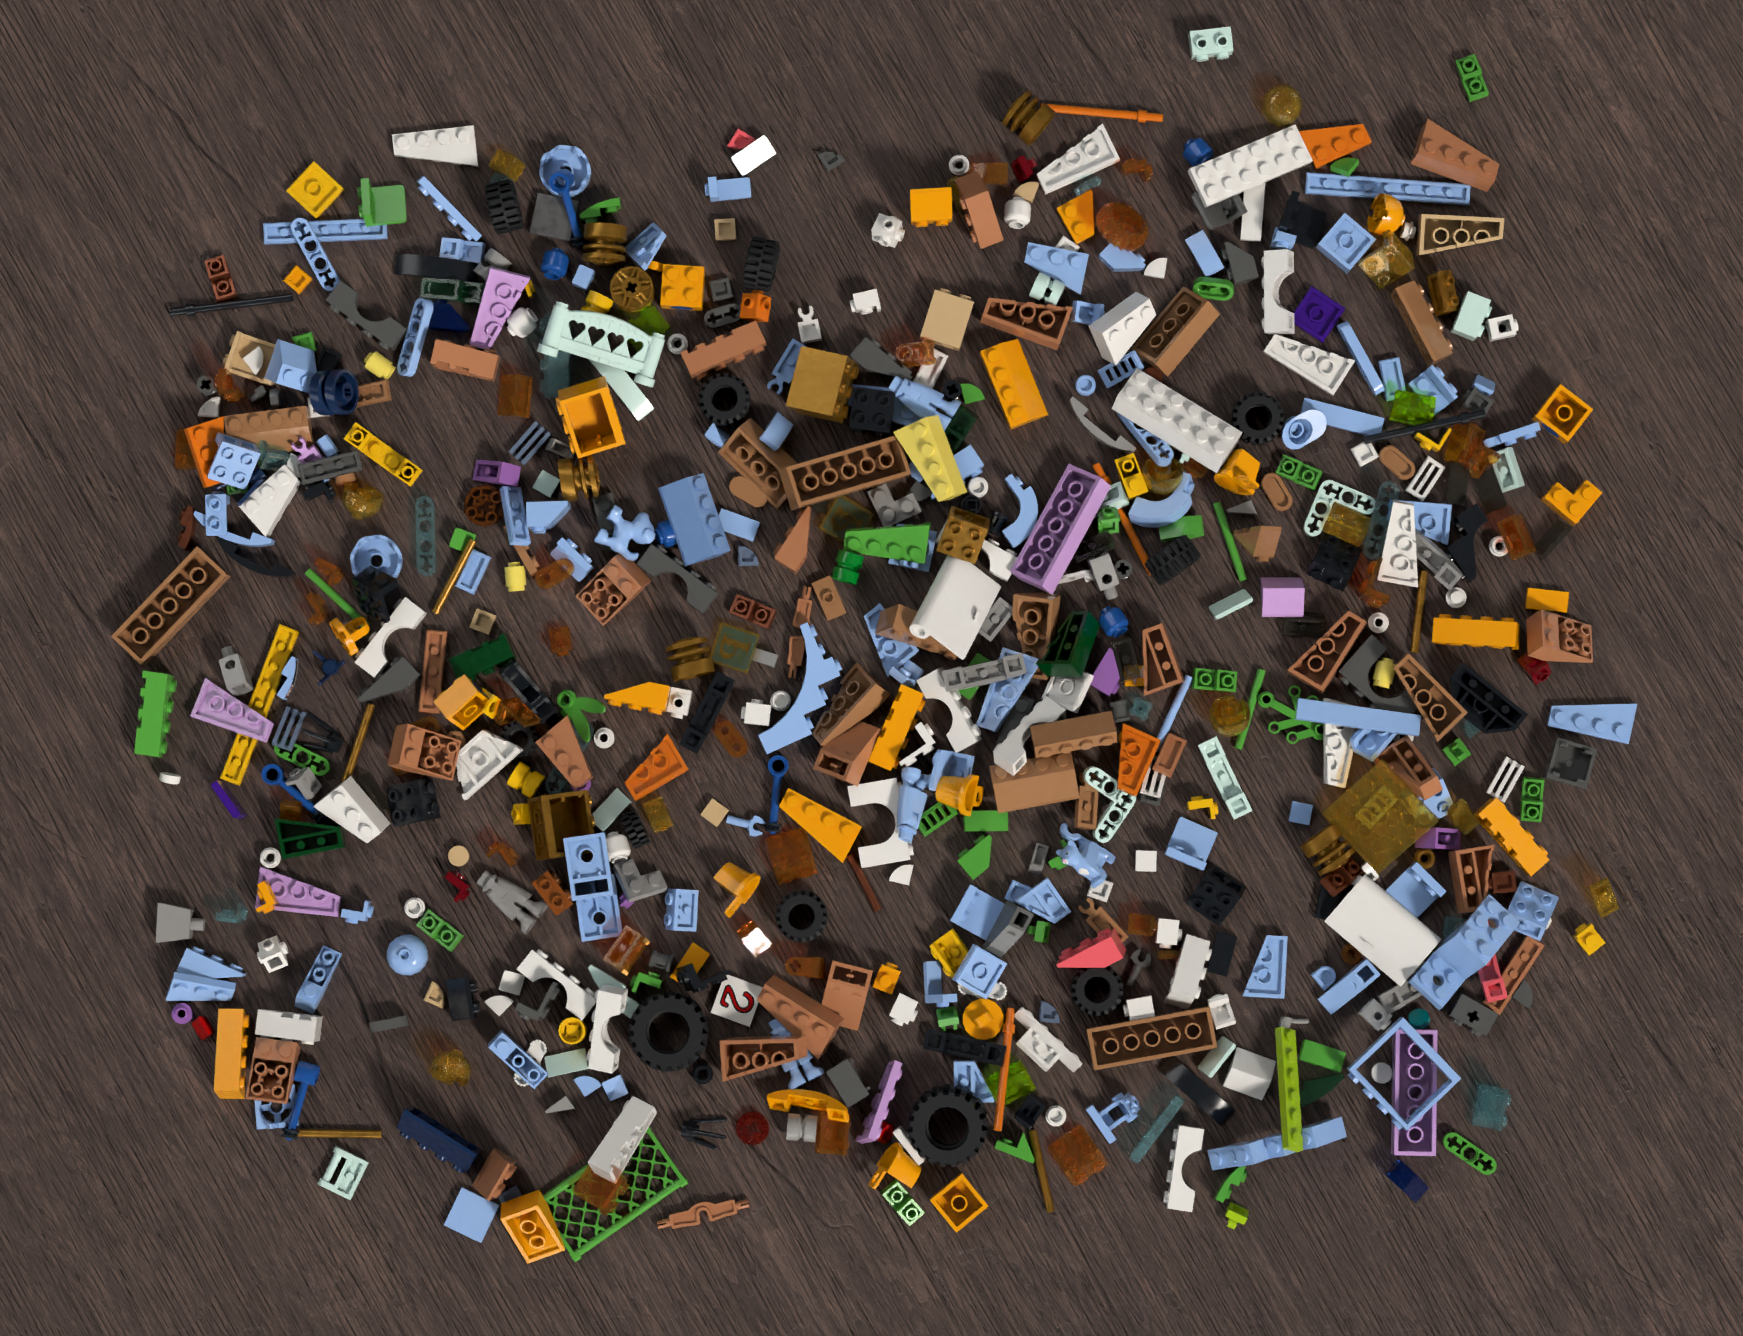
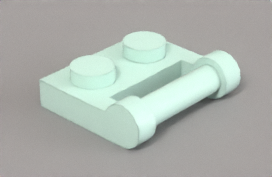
[317,1146,369,1200]

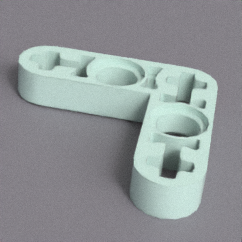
[1303,480,1377,537]
[1083,766,1136,843]

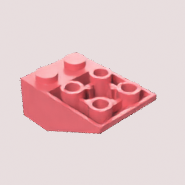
[1056,928,1126,968]

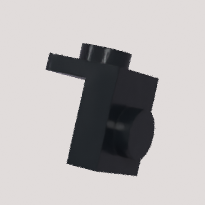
[302,482,336,503]
[1014,1092,1048,1129]

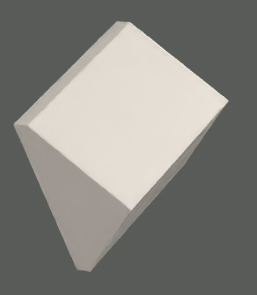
[1223,1047,1276,1100]

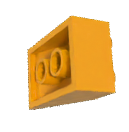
[909,187,952,227]
[500,1190,565,1264]

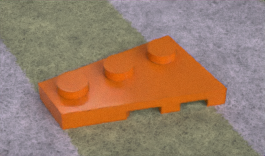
[1299,124,1372,169]
[184,416,224,488]
[1117,723,1161,797]
[624,733,689,801]

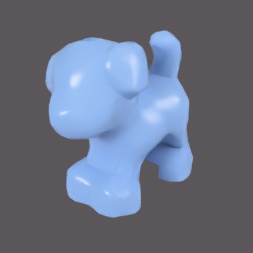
[594,505,655,561]

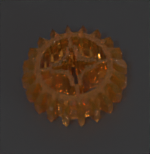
[1095,201,1149,252]

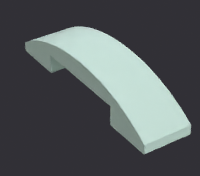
[589,359,655,421]
[1198,736,1252,820]

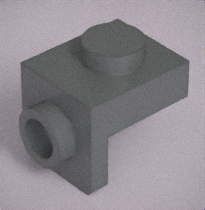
[1462,387,1494,419]

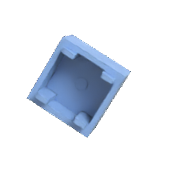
[1316,213,1376,274]

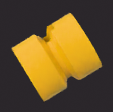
[581,290,614,314]
[507,761,545,798]
[558,1016,587,1044]

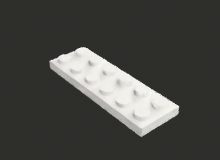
[1187,125,1313,208]

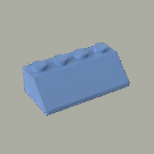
[658,473,731,566]

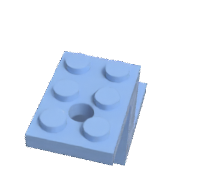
[563,832,623,942]
[1409,894,1520,1010]

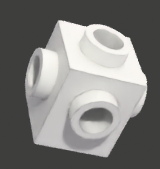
[871,213,905,248]
[257,935,289,973]

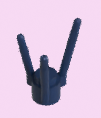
[215,467,268,506]
[312,650,345,685]

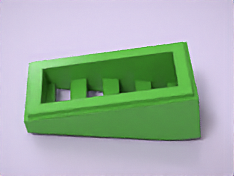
[918,802,958,837]

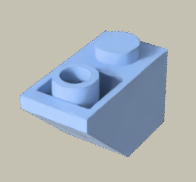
[1098,237,1146,272]

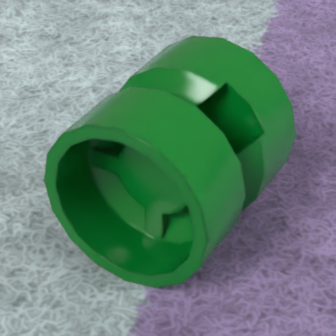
[831,550,864,585]

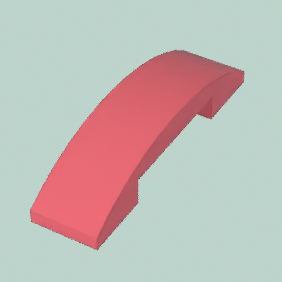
[1477,922,1508,1003]

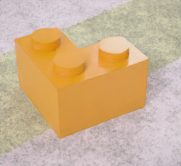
[1541,479,1603,526]

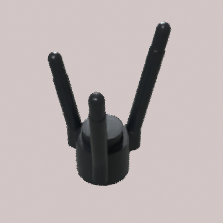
[301,711,345,754]
[681,1117,727,1150]

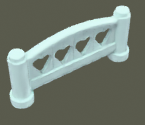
[537,301,665,388]

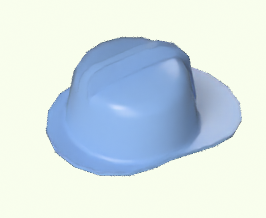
[1281,409,1327,449]

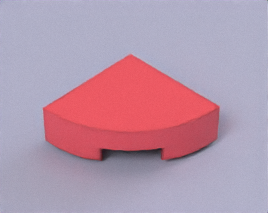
[727,129,756,150]

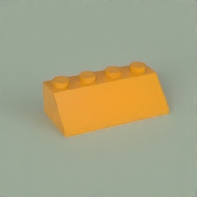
[980,339,1048,430]

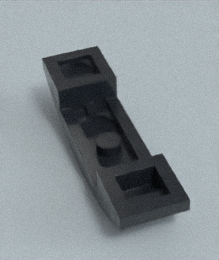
[394,254,478,284]
[217,537,297,578]
[679,671,736,754]
[923,1029,1007,1067]
[1158,1056,1234,1126]

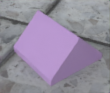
[1260,577,1305,617]

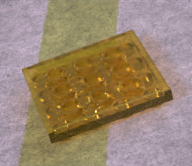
[1321,759,1439,874]

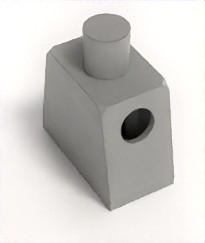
[1085,551,1119,600]
[218,646,254,697]
[156,903,205,943]

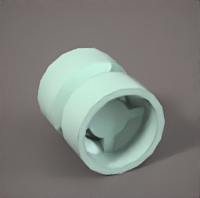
[1029,272,1066,305]

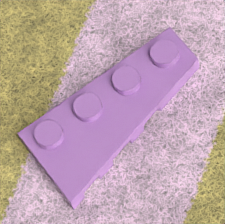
[469,266,530,350]
[190,678,274,743]
[255,867,341,917]
[855,1060,902,1144]

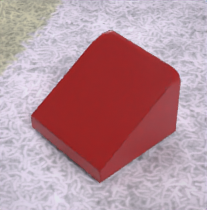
[192,1016,215,1040]

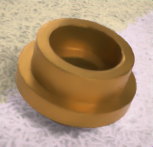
[1414,848,1435,869]

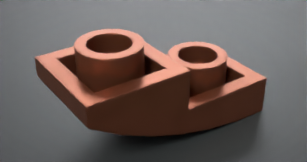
[204,255,238,302]
[177,505,196,551]
[729,594,777,630]
[1320,857,1364,897]

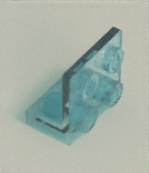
[1471,1084,1511,1131]

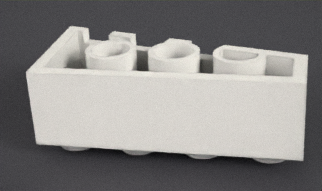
[588,1096,657,1184]

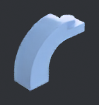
[1129,472,1194,528]
[1001,474,1038,549]

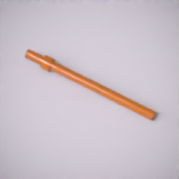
[1040,103,1163,123]
[1092,463,1151,576]
[993,1008,1015,1131]

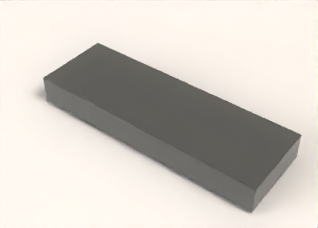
[298,450,363,485]

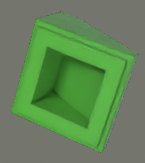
[449,527,476,552]

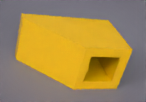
[1114,453,1148,500]

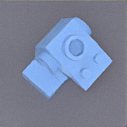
[1085,1092,1140,1144]

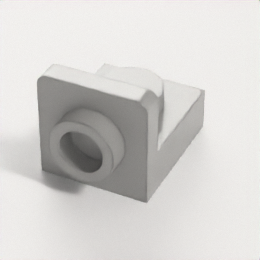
[285,767,322,800]

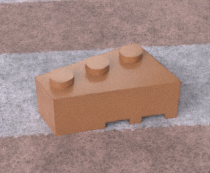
[535,716,593,791]
[1374,735,1443,800]

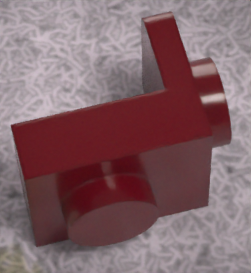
[1517,652,1551,685]
[444,870,471,903]

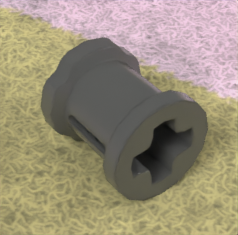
[197,375,218,396]
[1114,560,1132,580]
[1108,700,1130,723]
[649,949,674,973]

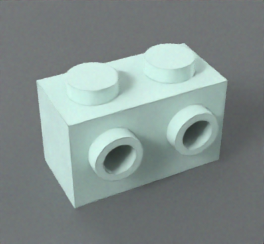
[1188,26,1234,62]
[1450,291,1492,341]

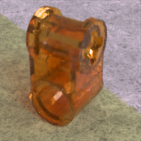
[895,340,937,367]
[785,957,825,979]

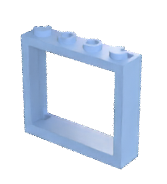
[1347,1017,1461,1131]

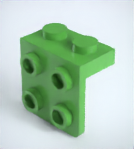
[357,178,407,227]

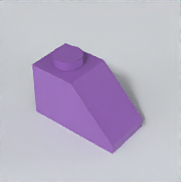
[473,460,521,487]
[1090,648,1121,697]
[1415,827,1461,850]

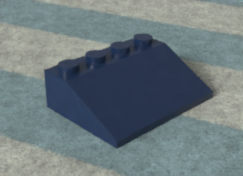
[397,1106,482,1173]

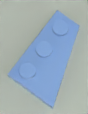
[1387,499,1452,546]
[864,603,919,677]
[1242,935,1288,999]
[166,972,236,1001]

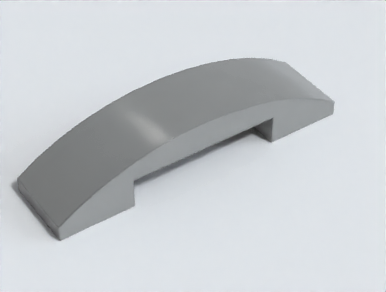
[1069,396,1136,454]
[1415,529,1463,591]
[941,653,1027,692]
[1378,976,1441,1015]

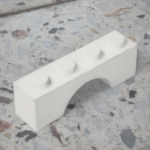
[1261,249,1295,335]
[935,521,1018,582]
[355,597,427,678]
[916,667,982,753]
[993,696,1066,776]
[517,949,596,1021]
[587,984,628,1074]
[1163,1124,1204,1212]

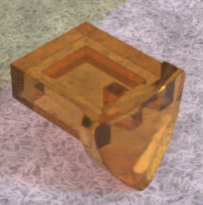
[1468,445,1501,479]

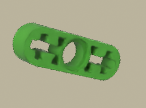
[274,739,331,776]
[1442,1132,1497,1175]

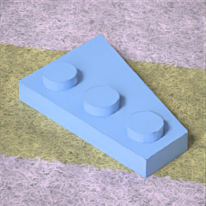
[1024,242,1089,295]

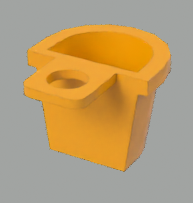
[1214,449,1260,495]
[936,774,984,816]
[713,862,760,918]
[868,1142,922,1189]

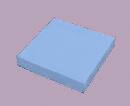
[952,944,1007,999]
[444,1187,499,1243]

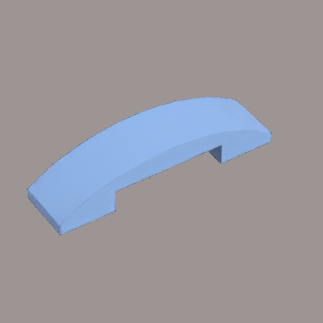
[193,511,275,547]

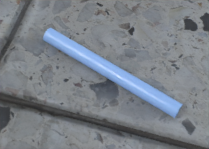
[1156,675,1193,753]

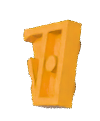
[1056,190,1094,245]

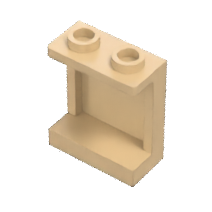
[920,288,974,351]
[223,331,276,388]

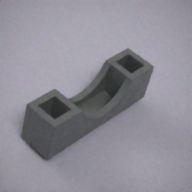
[326,280,407,351]
[637,544,718,615]

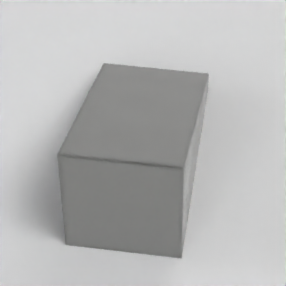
[545,438,575,459]
[1226,500,1257,515]
[750,647,779,668]
[1028,843,1049,875]
[545,1095,576,1113]

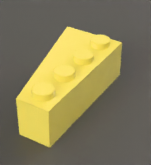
[893,415,967,502]

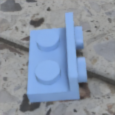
[1350,729,1398,762]
[664,889,699,932]

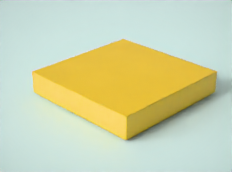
[286,161,344,219]

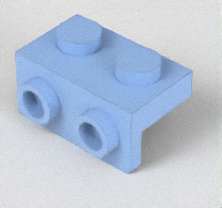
[550,538,593,582]

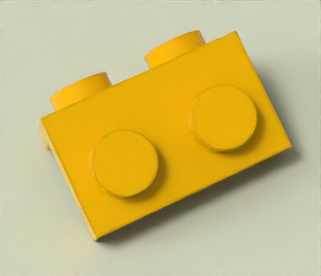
[929,929,969,978]

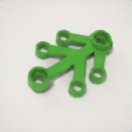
[1257,685,1323,744]

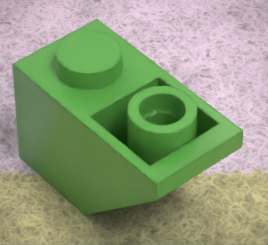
[957,834,992,880]

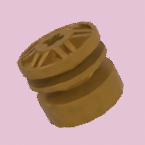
[1002,90,1056,146]
[583,222,627,266]
[610,266,655,314]
[557,454,600,502]
[665,637,715,682]
[1300,822,1355,876]

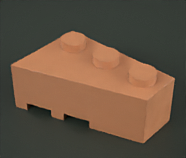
[954,171,1004,249]
[430,339,500,382]
[1142,623,1185,696]
[1448,845,1495,913]

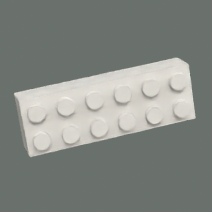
[1112,368,1243,473]

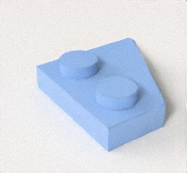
[624,222,666,271]
[1014,877,1071,924]
[954,1060,994,1103]

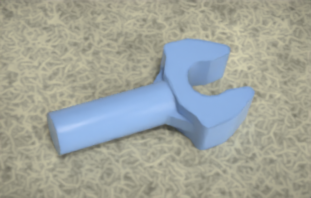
[726,815,765,837]

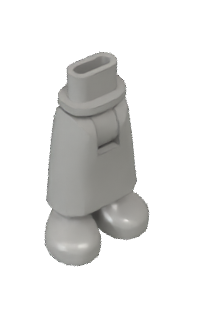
[476,870,548,935]

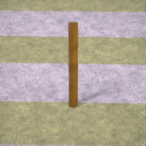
[432,538,477,615]
[1410,571,1428,653]
[341,703,375,782]
[298,1129,382,1138]
[1028,1129,1055,1213]

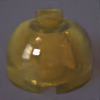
[1261,84,1302,126]
[1142,455,1184,495]
[342,483,385,520]
[1209,695,1250,737]
[428,1049,471,1087]

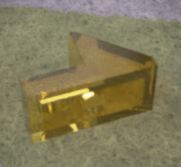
[1585,877,1619,918]

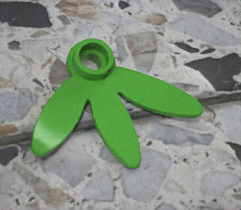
[557,689,606,742]

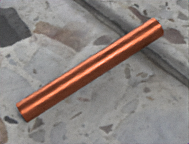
[847,853,882,912]

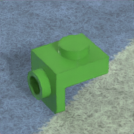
[1096,507,1120,535]
[1047,839,1068,871]
[630,971,663,993]

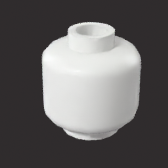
[1004,197,1031,229]
[507,307,538,338]
[606,832,631,864]

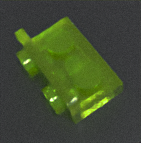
[627,305,670,352]
[1389,390,1436,425]
[985,1061,1036,1106]

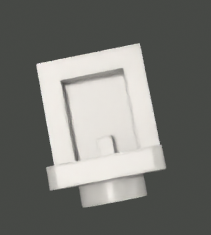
[1208,994,1236,1030]

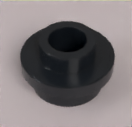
[692,1063,713,1084]

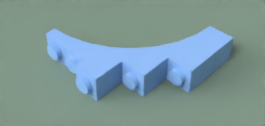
[758,622,842,754]
[1207,1116,1347,1170]

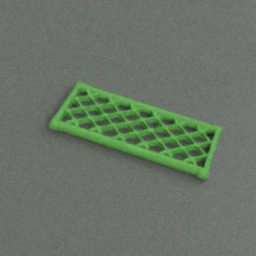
[543,1126,688,1262]

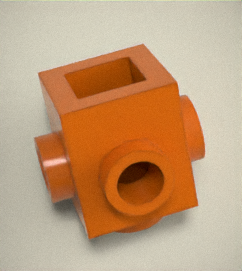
[740,290,771,322]

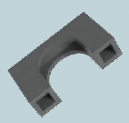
[1336,635,1417,714]

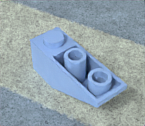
[931,444,984,501]
[294,945,342,1014]
[176,946,247,978]
[1318,958,1381,1015]
[488,1029,548,1089]

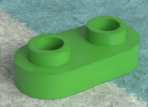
[1193,277,1234,301]

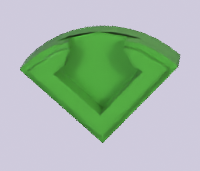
[1330,158,1359,177]
[292,332,317,353]
[960,383,985,405]

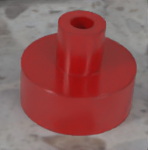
[876,1121,894,1144]

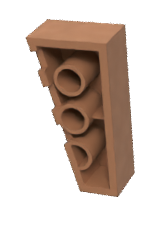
[1411,119,1500,192]
[980,298,1073,350]
[680,320,767,381]
[757,975,844,1059]
[720,1035,807,1082]

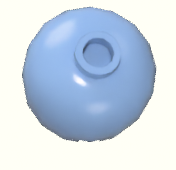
[387,934,428,975]

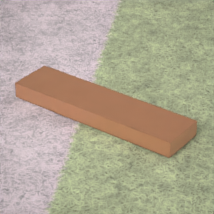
[418,630,448,714]
[1482,935,1545,1015]

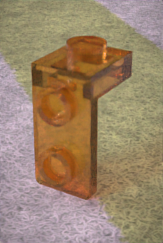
[495,697,540,727]

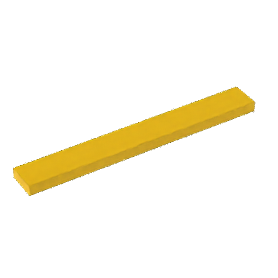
[220,624,299,786]

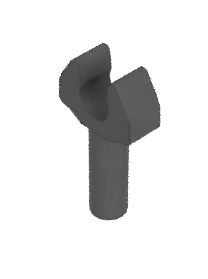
[1125,949,1151,987]

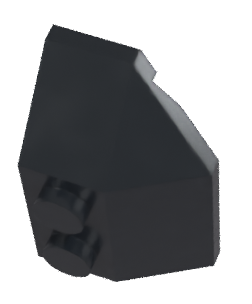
[1450,663,1528,734]

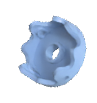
[539,145,591,197]
[350,535,403,578]

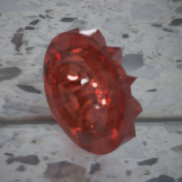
[736,1112,769,1145]

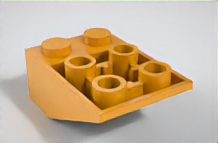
[604,682,671,715]

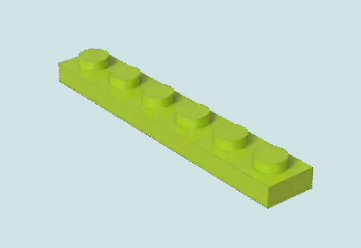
[1275,1027,1303,1152]

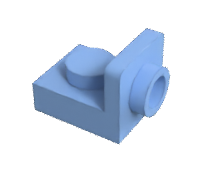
[888,660,924,688]

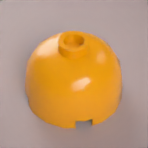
[1367,193,1405,235]

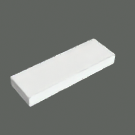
[1240,183,1265,242]

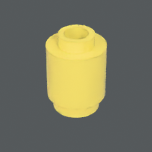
[364,351,396,380]
[504,562,527,592]
[1372,657,1395,689]

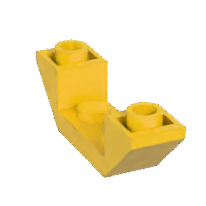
[344,422,423,487]

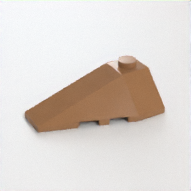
[1232,526,1281,562]
[1012,592,1060,680]
[812,662,890,746]

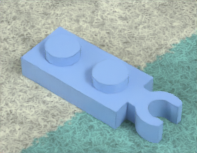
[767,339,806,395]
[1483,422,1541,449]

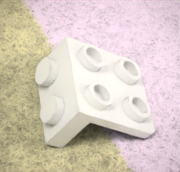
[899,722,935,767]

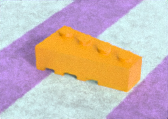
[1432,614,1520,650]
[868,684,926,771]
[1472,798,1549,877]
[214,1009,249,1099]

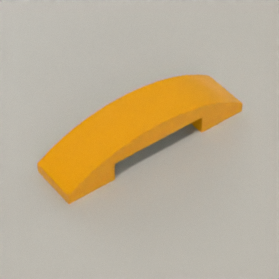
[767,1089,850,1123]

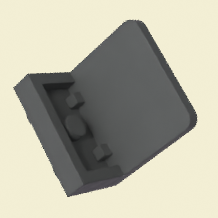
[1191,191,1248,230]
[515,981,560,1021]

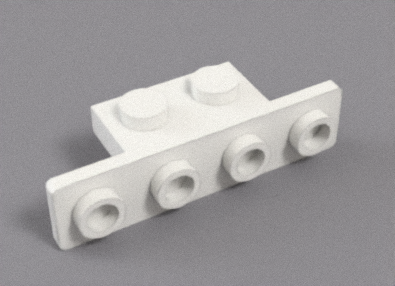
[1014,1007,1082,1072]

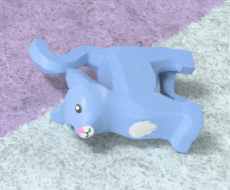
[1055,823,1116,889]

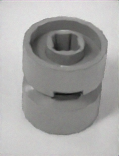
[473,248,512,281]
[786,1113,818,1142]

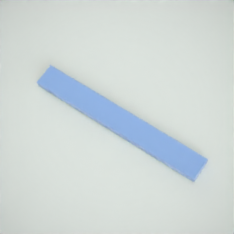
[1305,172,1471,206]

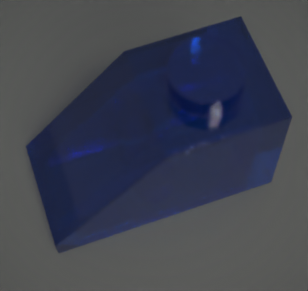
[428,300,471,333]
[1384,1160,1429,1203]

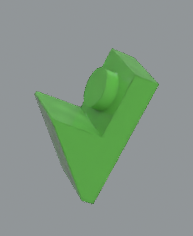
[994,1132,1035,1164]

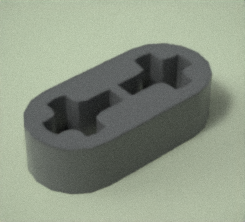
[704,304,741,329]
[369,1015,409,1033]

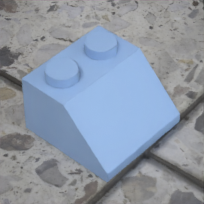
[264,339,317,393]
[526,501,571,534]

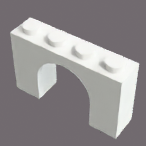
[847,778,914,868]

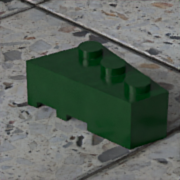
[1036,611,1100,677]
[449,633,517,681]
[275,818,347,859]

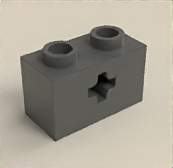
[1447,993,1498,1037]

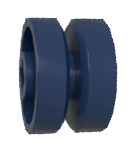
[309,369,359,416]

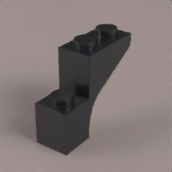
[1444,503,1488,584]
[498,659,565,731]

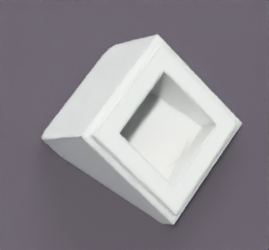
[498,970,525,995]

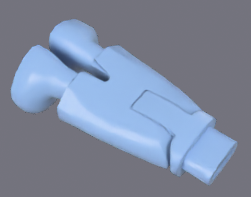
[888,376,961,431]
[897,767,929,843]
[769,1019,825,1089]

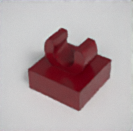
[1010,155,1037,183]

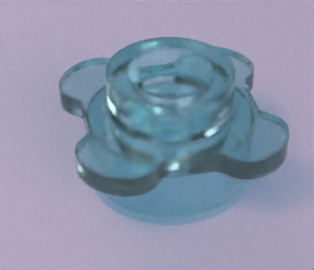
[1129,697,1153,721]

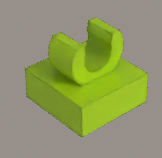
[1225,1202,1249,1229]

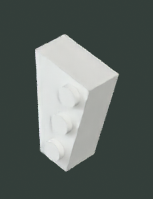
[1089,292,1156,365]
[239,464,302,538]
[313,776,390,843]
[1164,934,1212,1010]
[255,1009,323,1045]

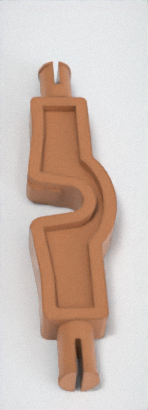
[787,586,812,679]
[657,1199,750,1229]

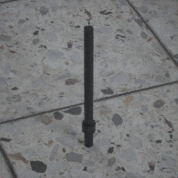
[169,293,294,316]
[1363,410,1486,444]

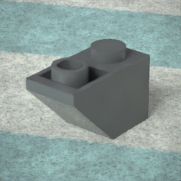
[1221,242,1259,285]

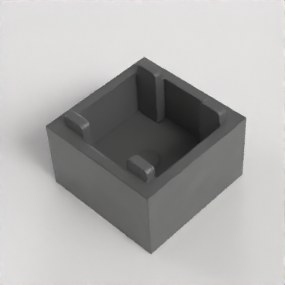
[1542,737,1598,790]
[826,1057,871,1108]

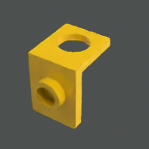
[1413,428,1452,452]
[481,688,505,719]

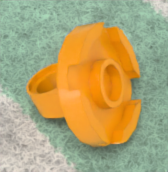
[329,617,370,656]
[963,999,1004,1040]

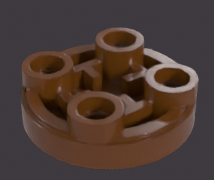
[464,485,504,527]

